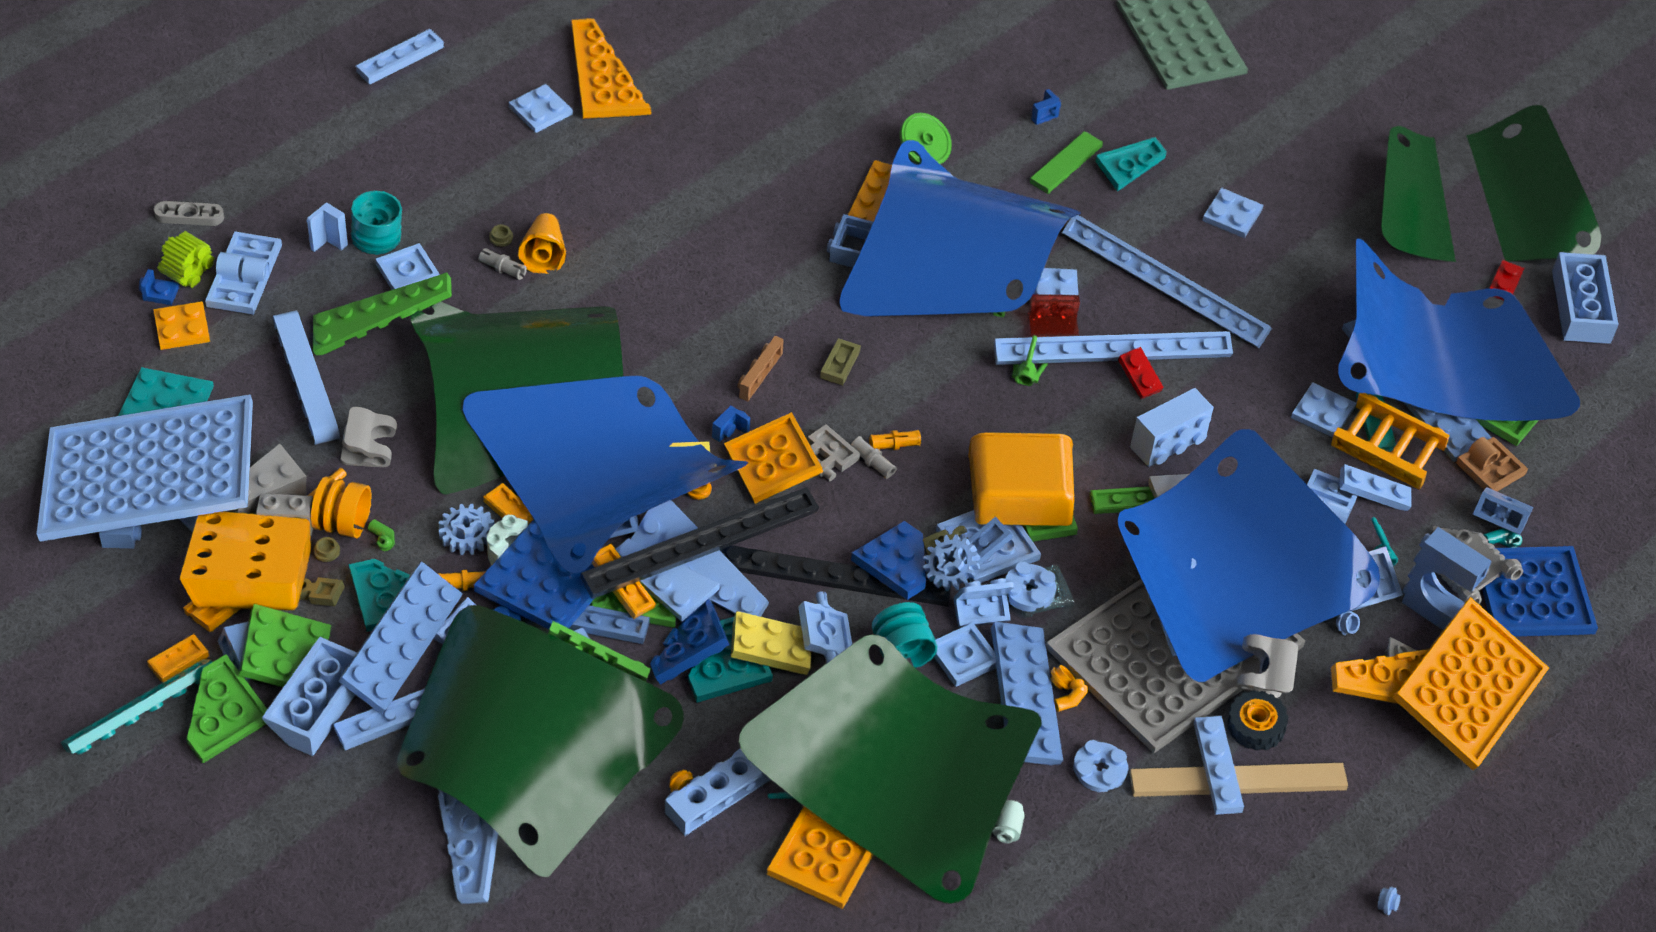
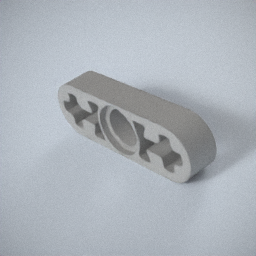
[154,201,224,226]

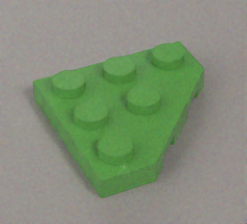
[187,655,268,764]

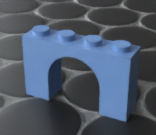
[1402,527,1491,630]

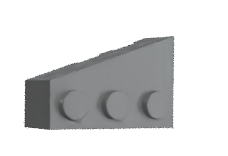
[227,444,306,514]

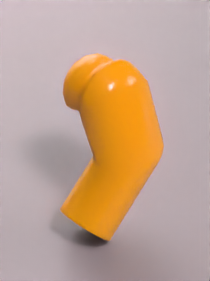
[1054,678,1088,712]

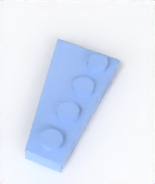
[615,538,720,621]

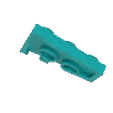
[1095,137,1166,191]

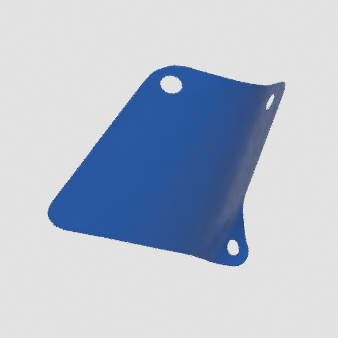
[1338,238,1580,421]

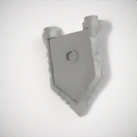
[1433,526,1523,604]

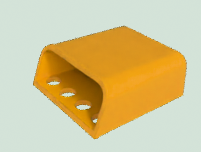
[968,433,1074,526]
[180,511,311,611]

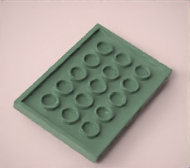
[1116,0,1248,90]

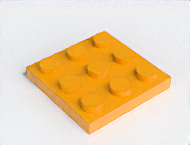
[724,412,823,504]
[767,806,873,909]

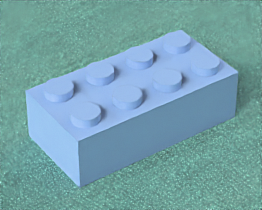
[1552,252,1618,344]

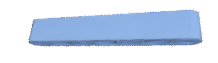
[272,310,340,445]

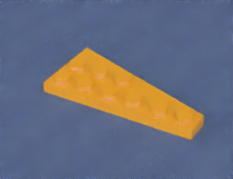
[572,19,651,119]
[1331,649,1429,704]

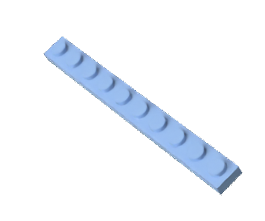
[1062,215,1272,348]
[993,331,1233,365]
[334,628,589,750]

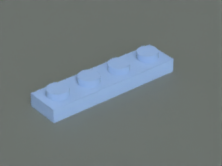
[356,29,444,85]
[1194,716,1244,815]

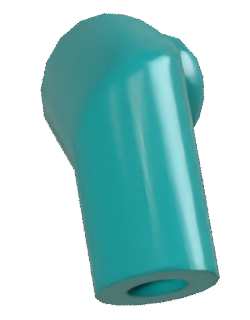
[1483,528,1523,548]

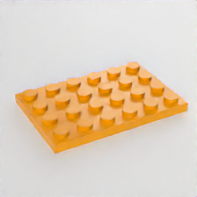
[1392,597,1549,770]

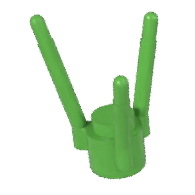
[1012,335,1048,386]

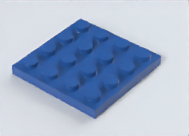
[474,520,595,629]
[1482,546,1598,637]

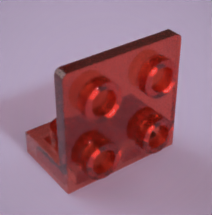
[1028,294,1080,337]

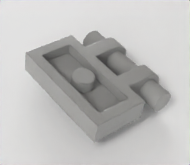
[808,425,860,481]

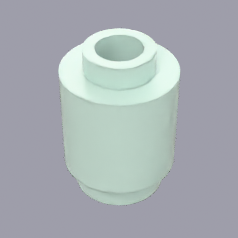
[993,800,1025,843]

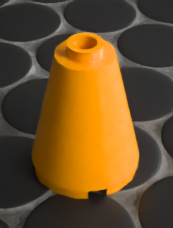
[518,213,566,273]

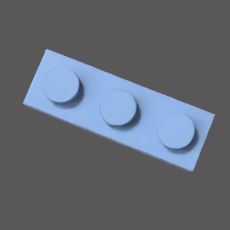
[1340,464,1411,511]

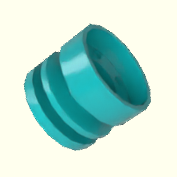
[351,191,402,255]
[871,602,938,668]

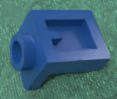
[1031,89,1061,125]
[139,269,179,305]
[712,406,751,442]

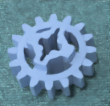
[439,504,494,555]
[923,534,980,591]

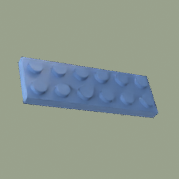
[338,561,463,714]
[991,622,1063,765]

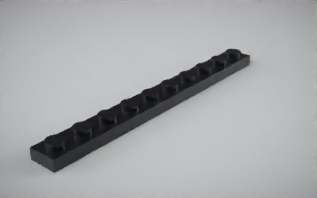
[580,487,819,599]
[720,545,952,607]

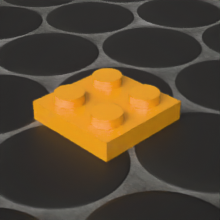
[154,301,210,350]

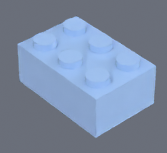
[1130,388,1214,467]

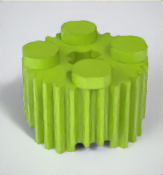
[157,231,215,288]

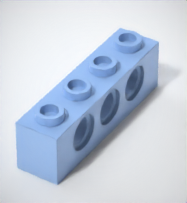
[665,749,771,835]

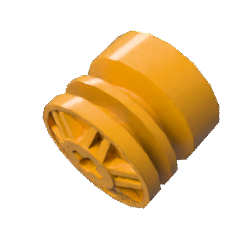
[311,476,372,539]

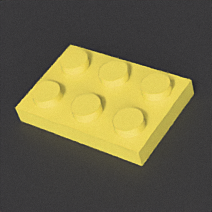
[731,611,811,675]

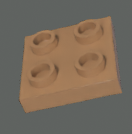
[1456,437,1528,491]

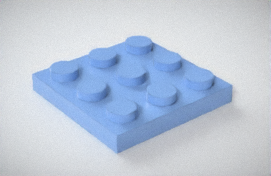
[936,510,1041,583]

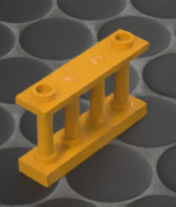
[1331,393,1450,490]

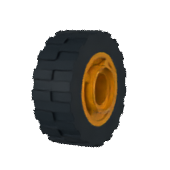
[1227,690,1288,751]

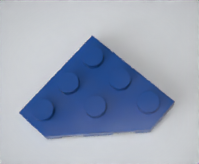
[851,521,926,600]
[650,599,730,685]

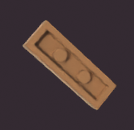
[738,336,784,402]

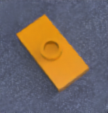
[483,483,534,524]
[147,634,209,683]

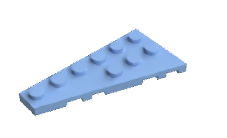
[631,500,769,617]
[438,790,498,904]

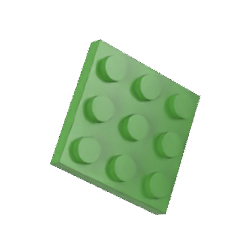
[239,604,331,687]

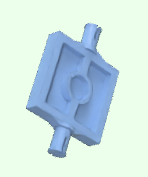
[798,591,852,663]

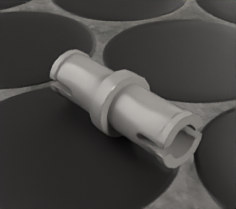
[479,248,527,280]
[851,436,897,479]

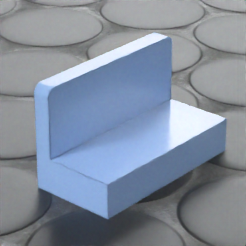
[307,202,348,252]

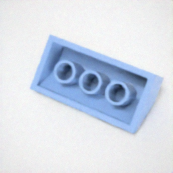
[262,637,357,756]

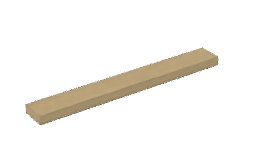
[1130,763,1348,797]

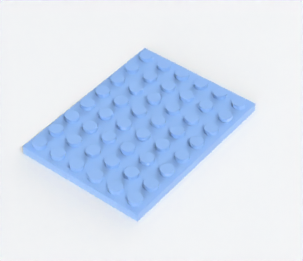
[37,395,253,541]

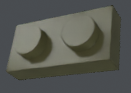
[820,338,861,385]

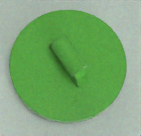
[900,113,951,165]

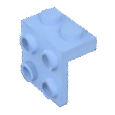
[954,579,1014,628]

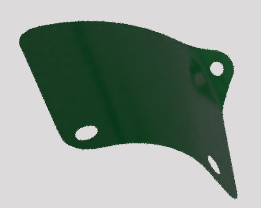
[1381,105,1601,262]
[410,302,623,495]
[397,605,684,877]
[739,635,1042,904]

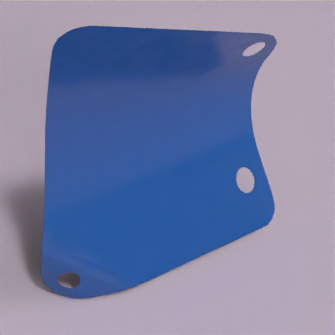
[839,140,1081,316]
[463,376,748,573]
[1118,429,1380,682]

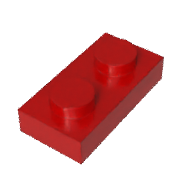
[1489,260,1525,301]
[1118,347,1164,399]

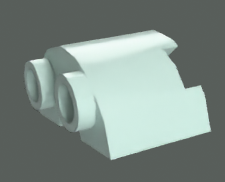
[487,515,528,566]

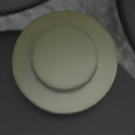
[489,225,513,247]
[314,537,340,562]

